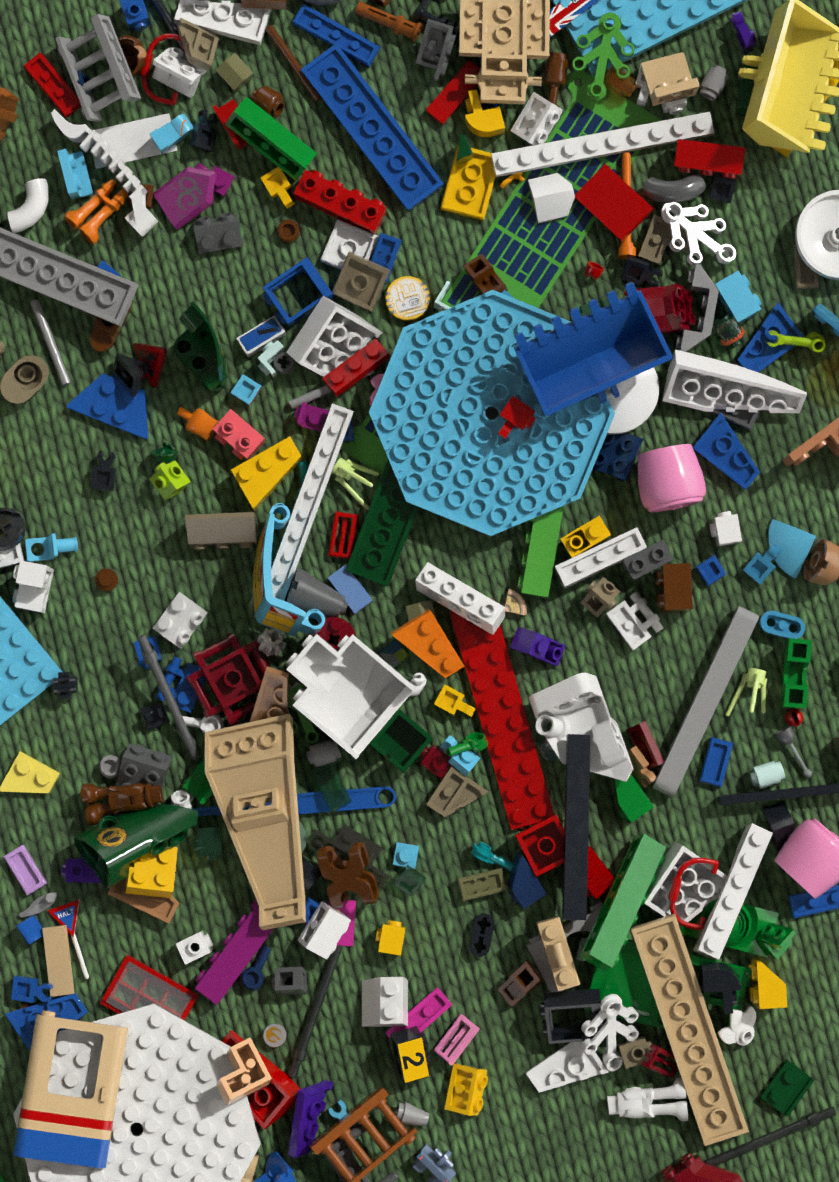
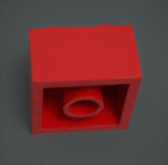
[515,814,564,877]

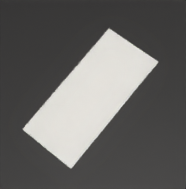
[91,113,178,169]

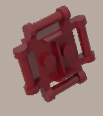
[185,632,268,726]

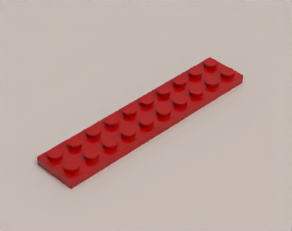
[449,599,554,830]

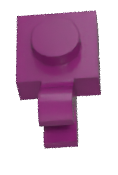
[195,163,235,197]

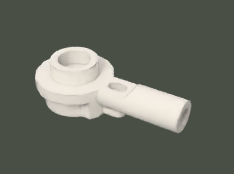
[182,714,224,733]

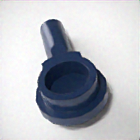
[241,946,272,990]

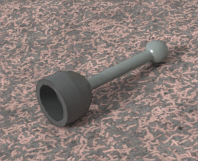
[775,726,812,778]

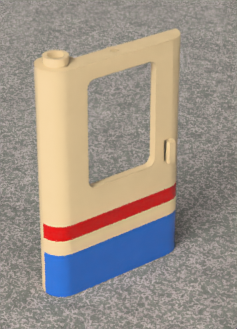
[13,1010,128,1168]

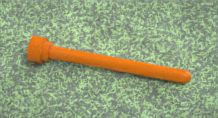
[618,152,636,259]

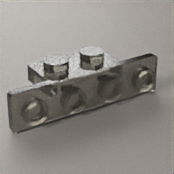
[307,824,391,889]

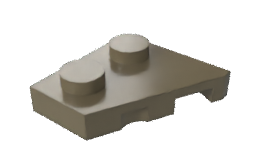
[177,18,219,71]

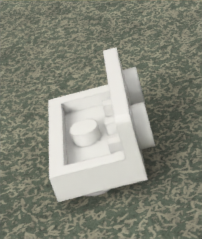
[153,592,207,648]

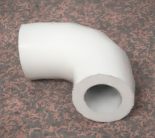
[7,178,49,233]

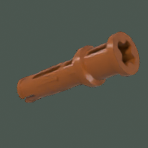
[355,1,422,42]

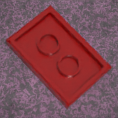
[575,164,654,242]

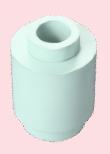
[750,761,786,789]

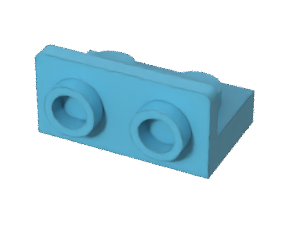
[57,149,93,200]

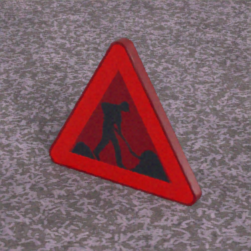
[133,343,167,388]

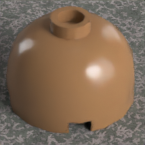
[803,539,839,585]

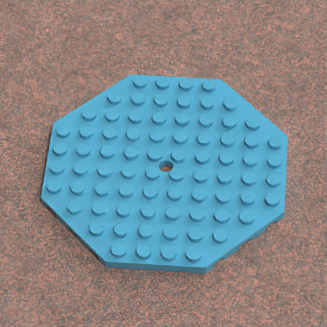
[369,290,615,536]

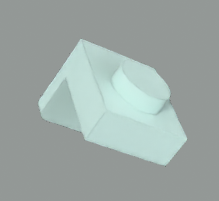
[258,340,285,378]

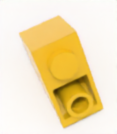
[560,515,611,558]

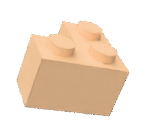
[217,1037,272,1105]

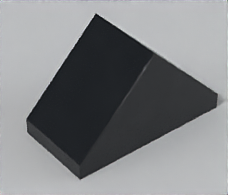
[112,354,150,397]
[762,801,796,852]

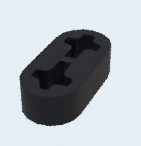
[469,913,494,957]

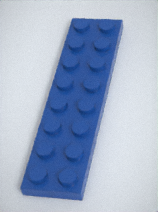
[301,43,444,212]

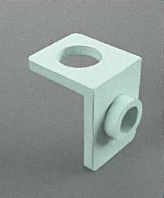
[434,281,451,312]

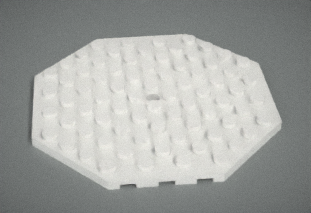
[13,1004,261,1182]

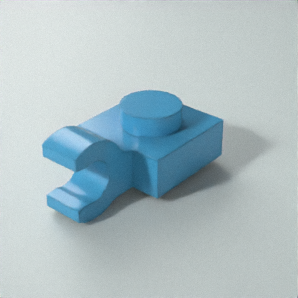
[743,544,781,585]

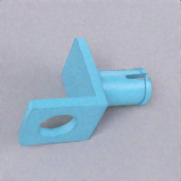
[25,533,78,562]

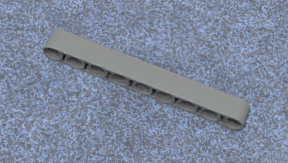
[652,606,759,798]

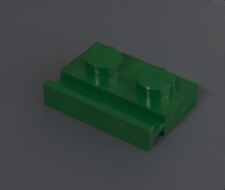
[760,1059,814,1117]

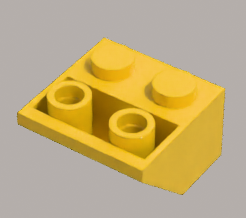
[747,959,787,1009]

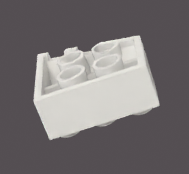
[287,296,382,377]
[644,841,727,928]

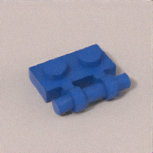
[156,656,206,713]

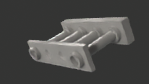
[55,14,141,122]

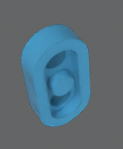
[759,611,805,639]

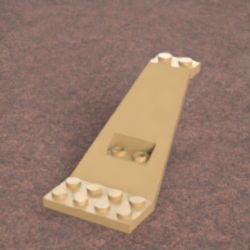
[205,714,306,930]

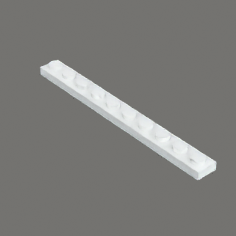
[491,112,715,177]
[254,403,354,617]

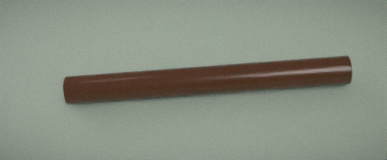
[265,25,321,102]

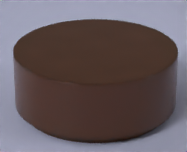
[277,220,300,243]

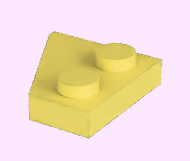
[0,751,61,793]

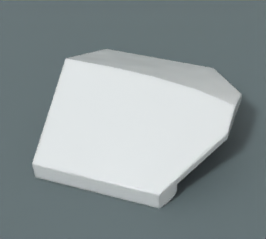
[528,173,575,224]

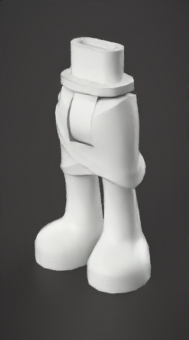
[607,1077,688,1121]

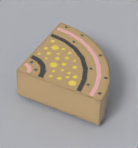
[505,589,527,616]

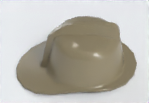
[0,355,49,404]

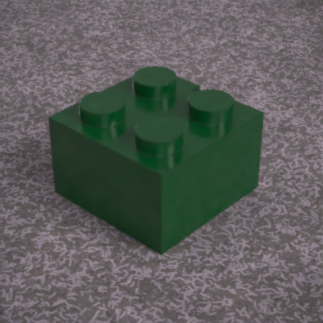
[369,709,434,773]

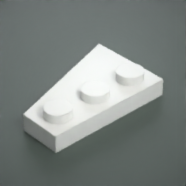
[526,1041,609,1092]

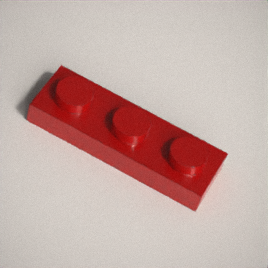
[322,338,390,397]

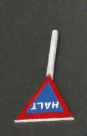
[47,899,89,979]

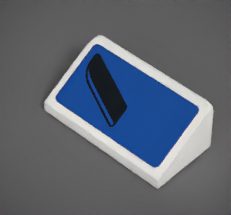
[236,315,286,358]

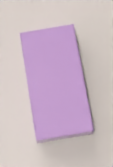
[4,845,47,896]

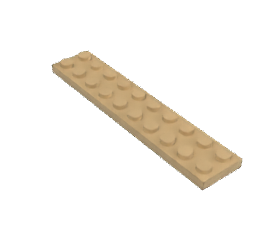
[631,914,749,1146]

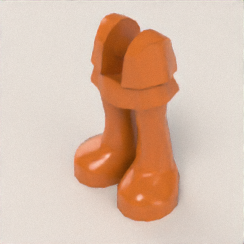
[63,179,128,245]

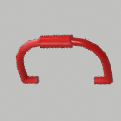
[140,34,184,106]
[668,858,719,930]

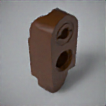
[90,300,133,353]

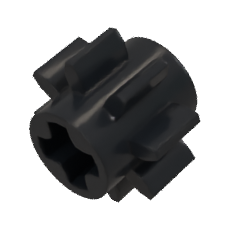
[53,672,78,699]

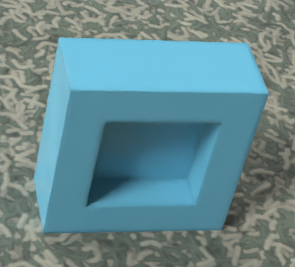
[231,374,262,406]
[393,842,419,869]

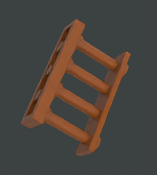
[309,1086,418,1182]

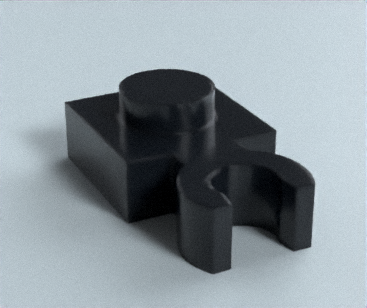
[190,109,217,153]
[620,256,663,287]
[90,450,117,492]

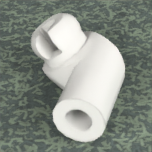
[409,673,426,697]

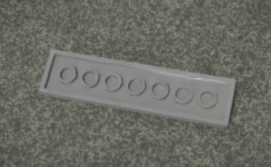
[0,228,139,327]

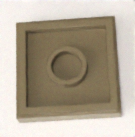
[332,252,390,312]

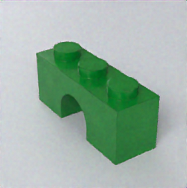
[780,638,812,710]

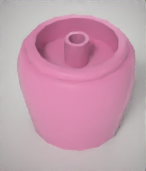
[638,444,706,512]
[774,818,839,899]

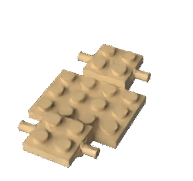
[459,0,550,104]

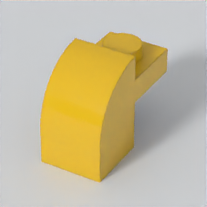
[465,89,505,137]

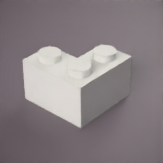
[12,560,54,614]

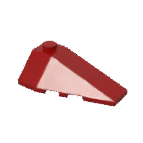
[222,1030,300,1129]

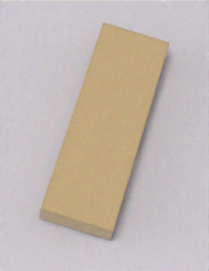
[42,925,75,997]

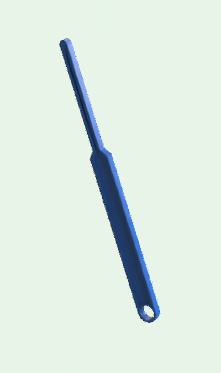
[113,787,396,817]

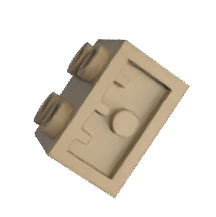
[641,52,699,106]

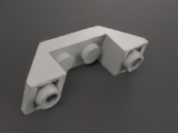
[675,264,719,353]

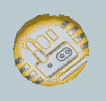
[385,276,430,321]

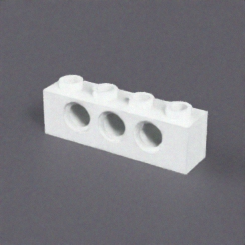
[415,562,505,635]

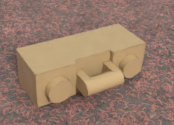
[536,916,580,991]

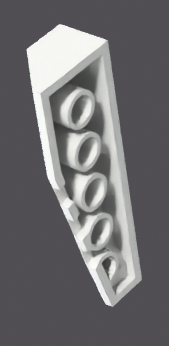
[663,350,807,413]

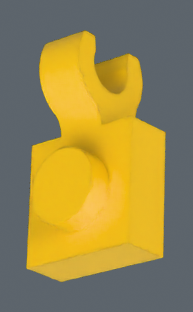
[261,167,295,209]
[434,684,476,717]

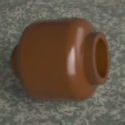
[250,86,285,118]

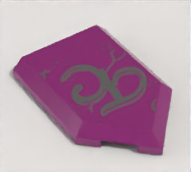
[154,167,218,230]

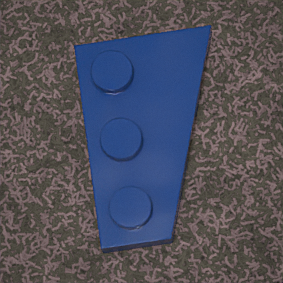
[737,303,805,373]

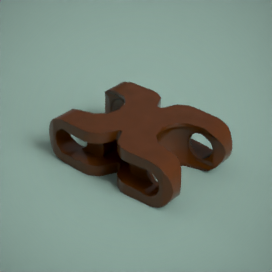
[317,842,379,908]

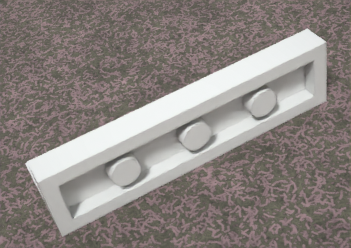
[555,527,647,589]

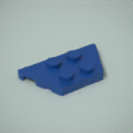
[67,374,149,440]

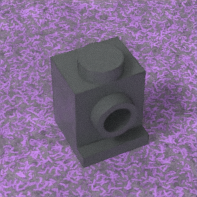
[271,966,307,995]

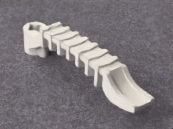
[51,109,159,237]

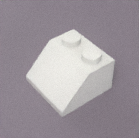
[362,977,408,1027]

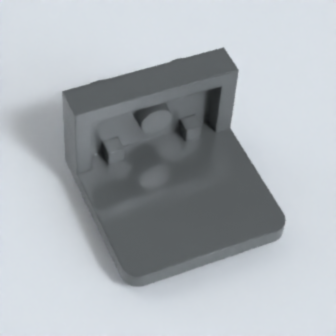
[415,19,456,81]
[116,743,173,804]

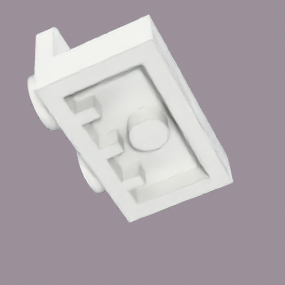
[510,92,563,145]

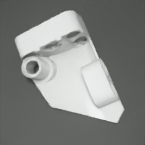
[529,673,633,782]

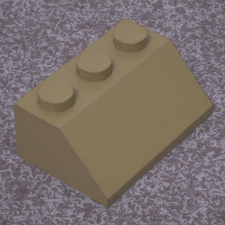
[185,512,258,550]

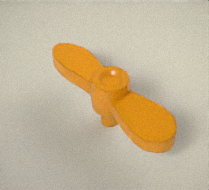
[500,172,525,189]

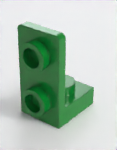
[757,923,796,959]

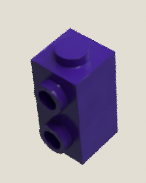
[62,858,102,883]

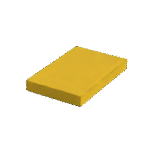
[441,145,496,221]

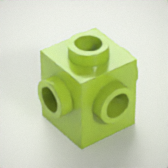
[150,460,191,501]

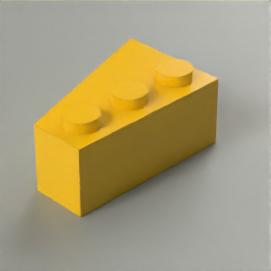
[231,436,302,511]

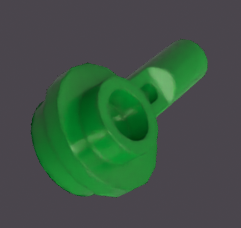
[446,732,488,757]

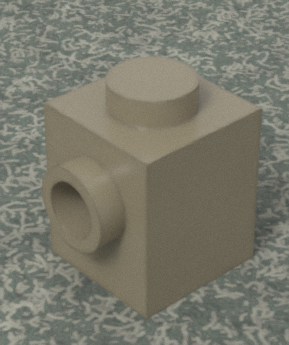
[617,1036,653,1069]

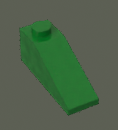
[613,774,654,823]

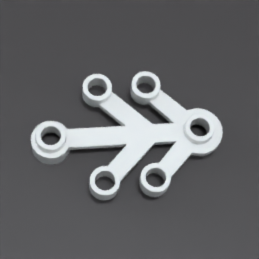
[661,202,736,266]
[581,994,639,1071]

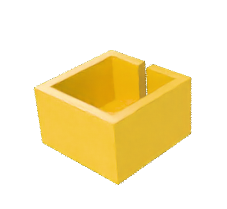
[125,847,178,898]

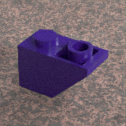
[510,627,566,667]

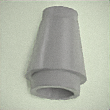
[394,1102,429,1126]

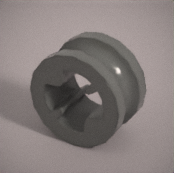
[274,352,295,374]

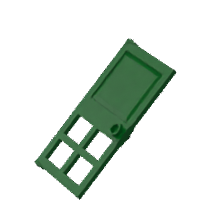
[585,939,752,1045]

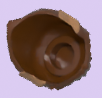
[118,35,147,77]

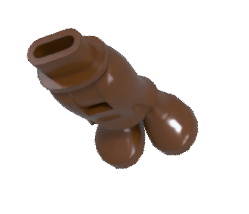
[81,783,164,826]

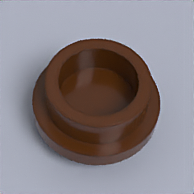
[95,568,118,591]

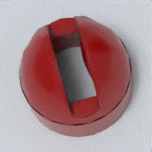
[584,261,604,280]
[784,709,803,727]

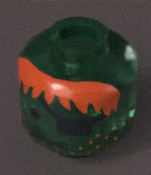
[712,313,745,348]

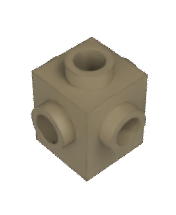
[580,577,620,618]

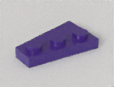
[288,1080,334,1158]

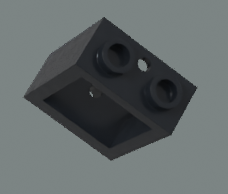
[540,989,604,1044]

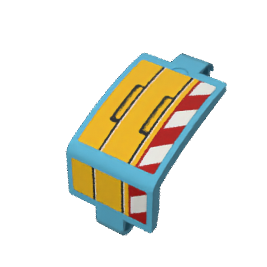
[253,503,325,636]

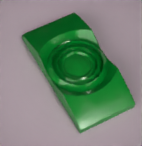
[680,898,779,958]

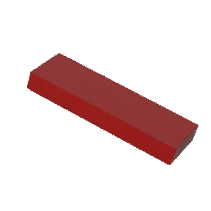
[23,52,81,118]
[426,60,480,126]

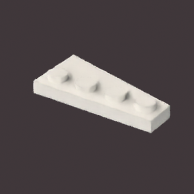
[174,0,272,45]

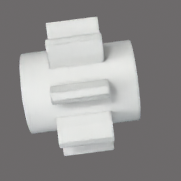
[257,628,287,656]

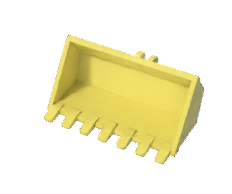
[738,0,839,153]

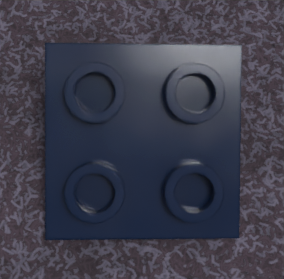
[593,433,644,482]

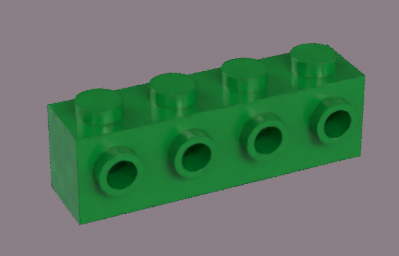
[225,97,317,181]

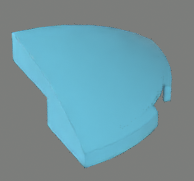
[768,519,816,579]

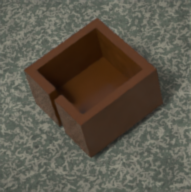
[655,563,693,613]

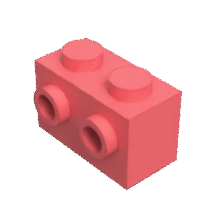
[213,409,266,460]

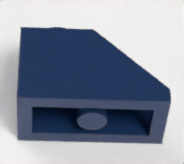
[508,851,547,909]

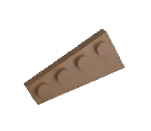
[250,666,289,722]

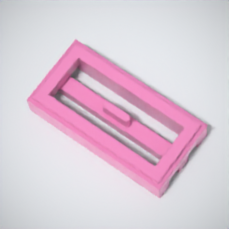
[433,1014,480,1066]

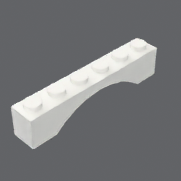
[693,823,773,960]

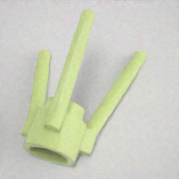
[332,458,379,510]
[725,668,767,717]

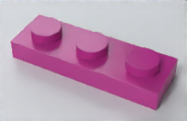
[385,987,453,1039]

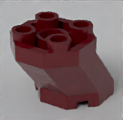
[624,284,696,334]
[659,1152,743,1182]

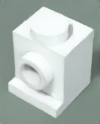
[176,931,213,965]

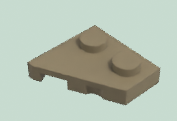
[426,767,488,817]

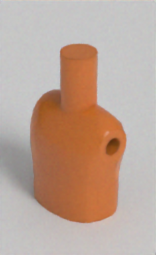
[177,407,219,441]

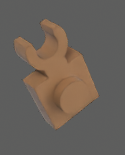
[628,746,657,789]

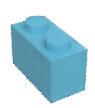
[715,271,762,326]

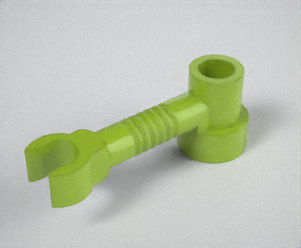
[766,330,826,352]

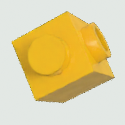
[375,920,406,956]

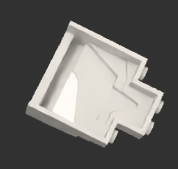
[286,634,416,759]

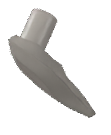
[19,892,57,918]

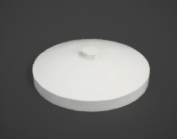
[795,190,839,280]
[605,367,659,434]

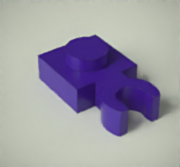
[730,11,756,54]

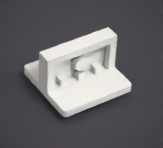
[152,47,207,98]

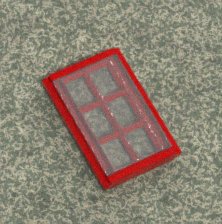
[100,954,199,1020]

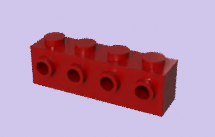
[293,170,387,235]

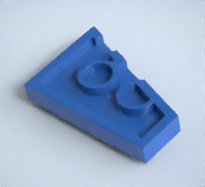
[693,413,760,490]
[5,993,89,1051]

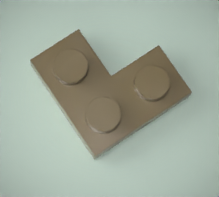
[638,215,689,266]

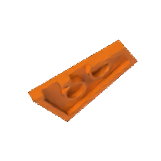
[391,609,465,678]

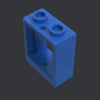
[262,257,334,328]

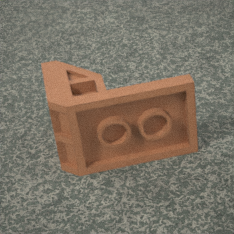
[782,417,839,467]

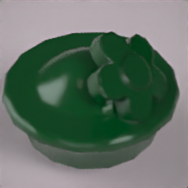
[150,442,178,464]

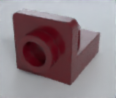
[419,745,452,779]

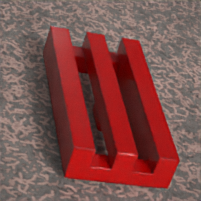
[328,511,358,560]

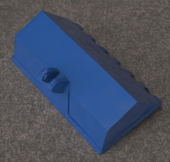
[514,282,673,416]

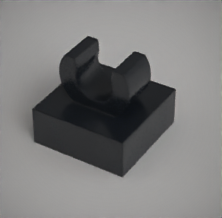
[141,701,171,730]

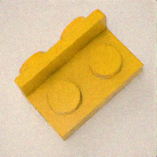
[444,1063,488,1116]

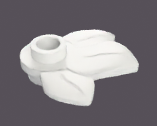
[718,1005,756,1046]

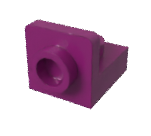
[294,402,329,433]

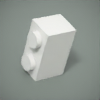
[298,901,351,959]

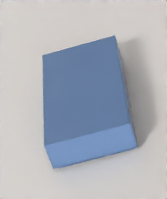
[328,564,373,614]

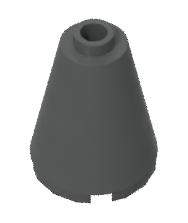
[285,568,348,617]

